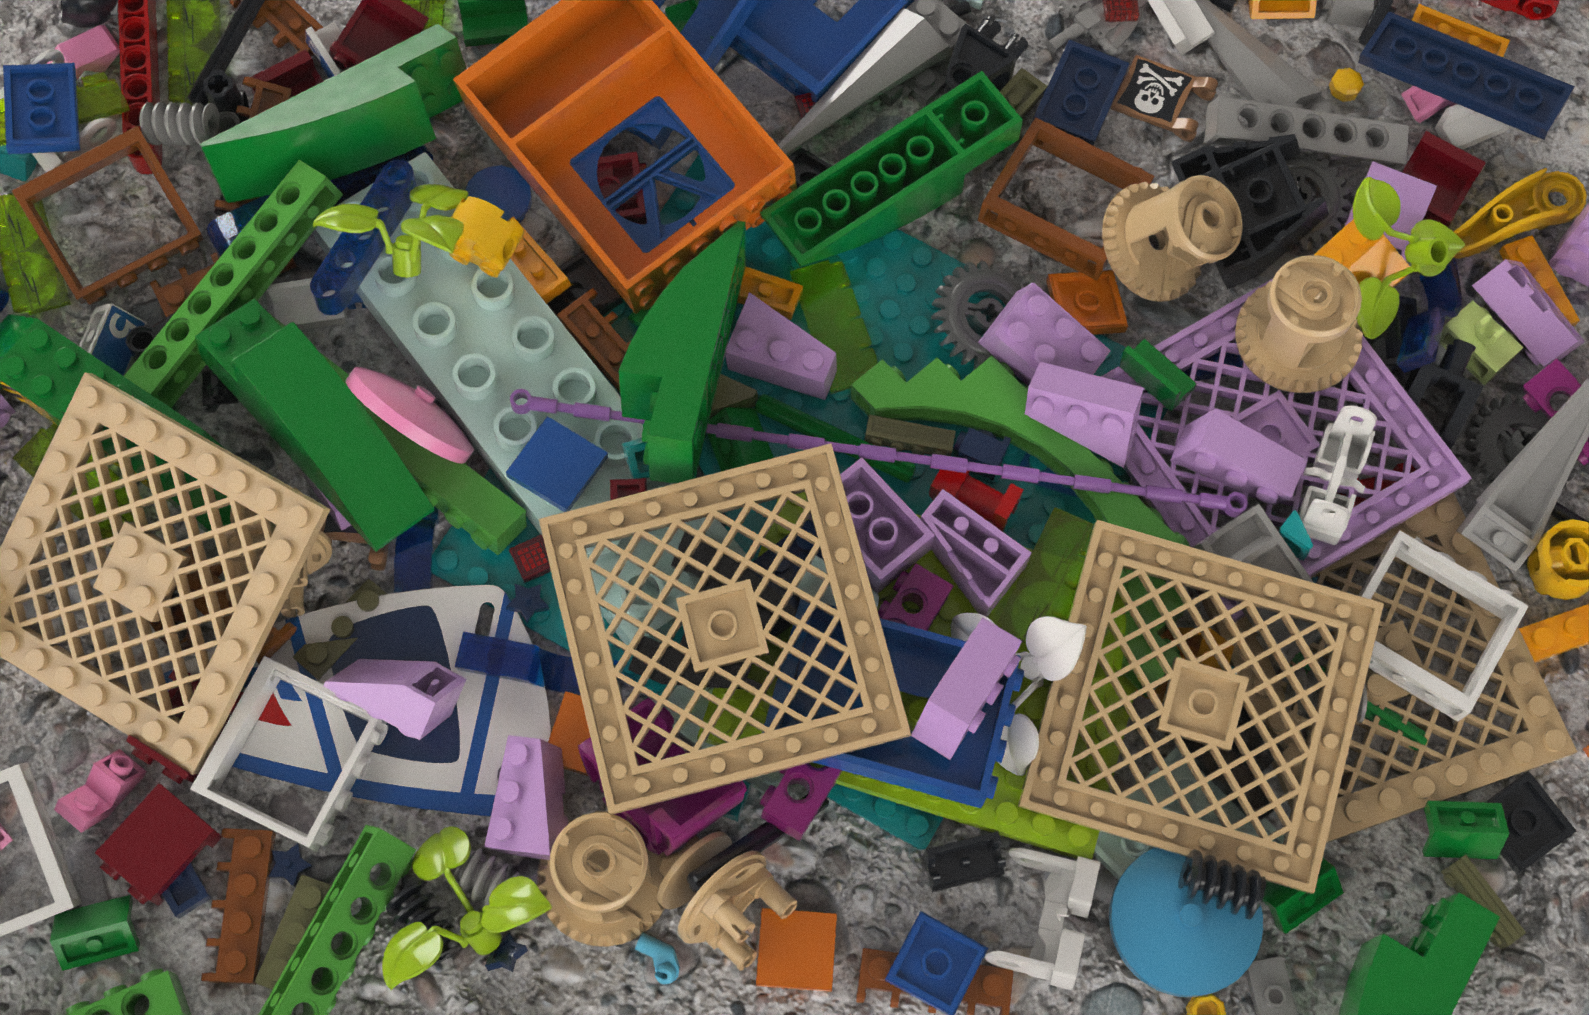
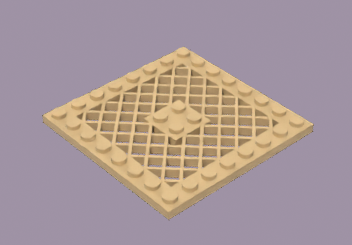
[0,373,331,775]
[539,443,911,815]
[1197,492,1577,843]
[1018,520,1384,894]

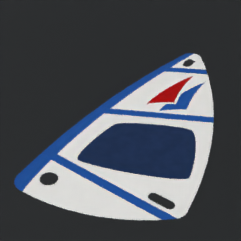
[142,585,551,816]

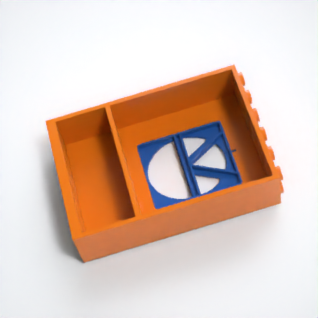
[453,0,797,314]

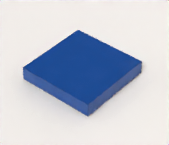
[506,416,608,512]
[885,911,988,1015]

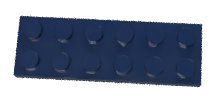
[1358,12,1575,140]

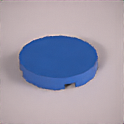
[465,165,532,223]

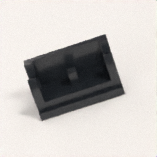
[922,831,1006,893]

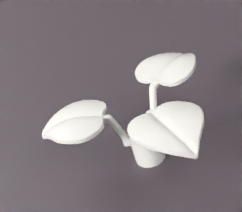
[951,612,1087,776]

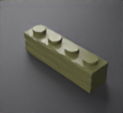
[864,414,956,456]
[1441,855,1526,949]

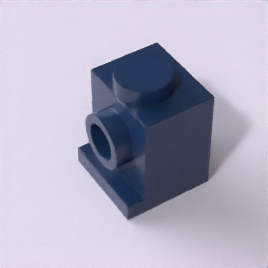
[953,428,1011,481]

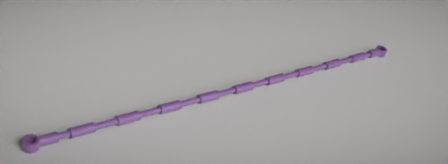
[510,389,1248,518]

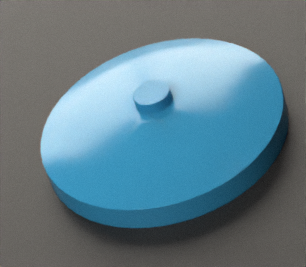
[1109,848,1263,997]

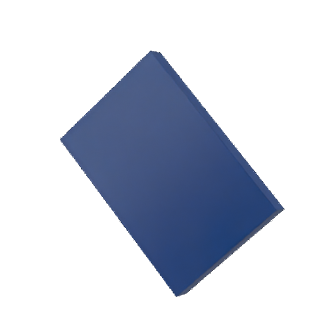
[3,63,81,154]

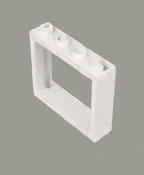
[1358,530,1529,722]
[190,656,388,852]
[0,762,82,937]

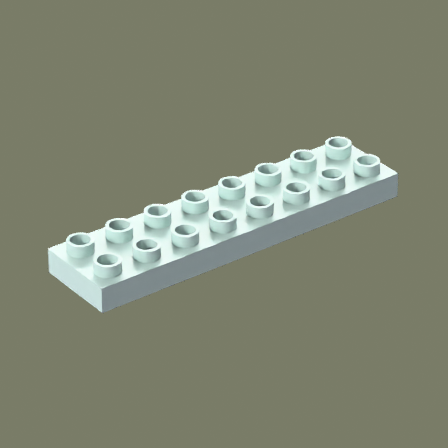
[313,152,746,650]

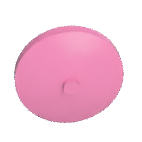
[346,367,474,464]

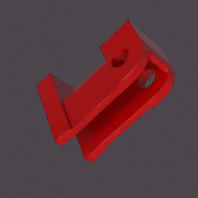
[929,469,1024,532]

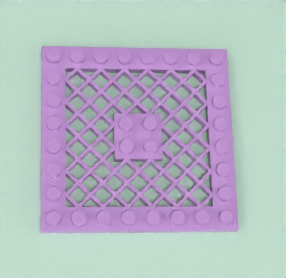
[1101,279,1472,622]

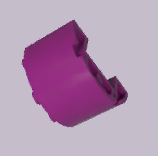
[578,697,747,856]

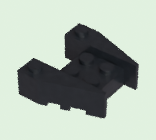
[1171,134,1329,290]
[628,532,797,690]

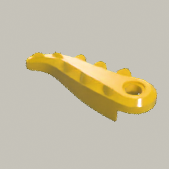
[1452,168,1587,259]

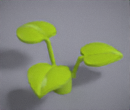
[1353,177,1465,339]
[313,184,468,278]
[382,826,552,990]

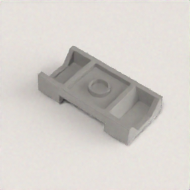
[1193,504,1333,667]

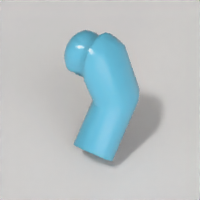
[635,932,680,985]

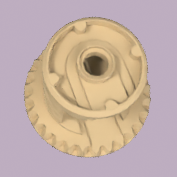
[1102,175,1243,302]
[1235,255,1363,393]
[537,811,666,947]

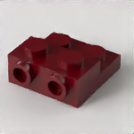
[597,151,647,225]

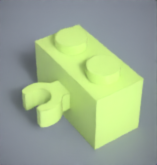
[1435,300,1524,386]

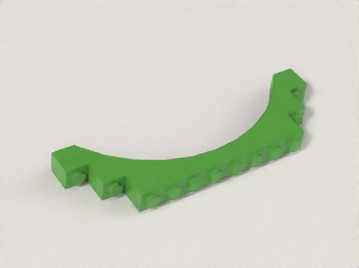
[851,356,1190,698]

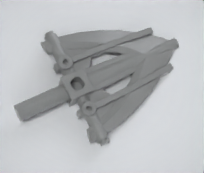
[1046,0,1149,58]

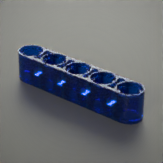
[310,160,417,316]

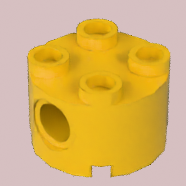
[449,196,524,278]
[1527,519,1589,600]

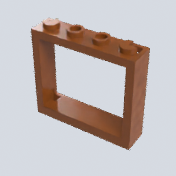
[977,117,1155,281]
[11,126,204,305]

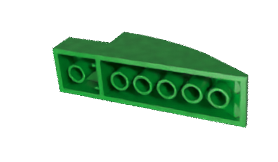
[200,24,467,203]
[760,71,1023,267]
[618,221,746,484]
[195,298,434,552]
[1338,892,1500,1015]

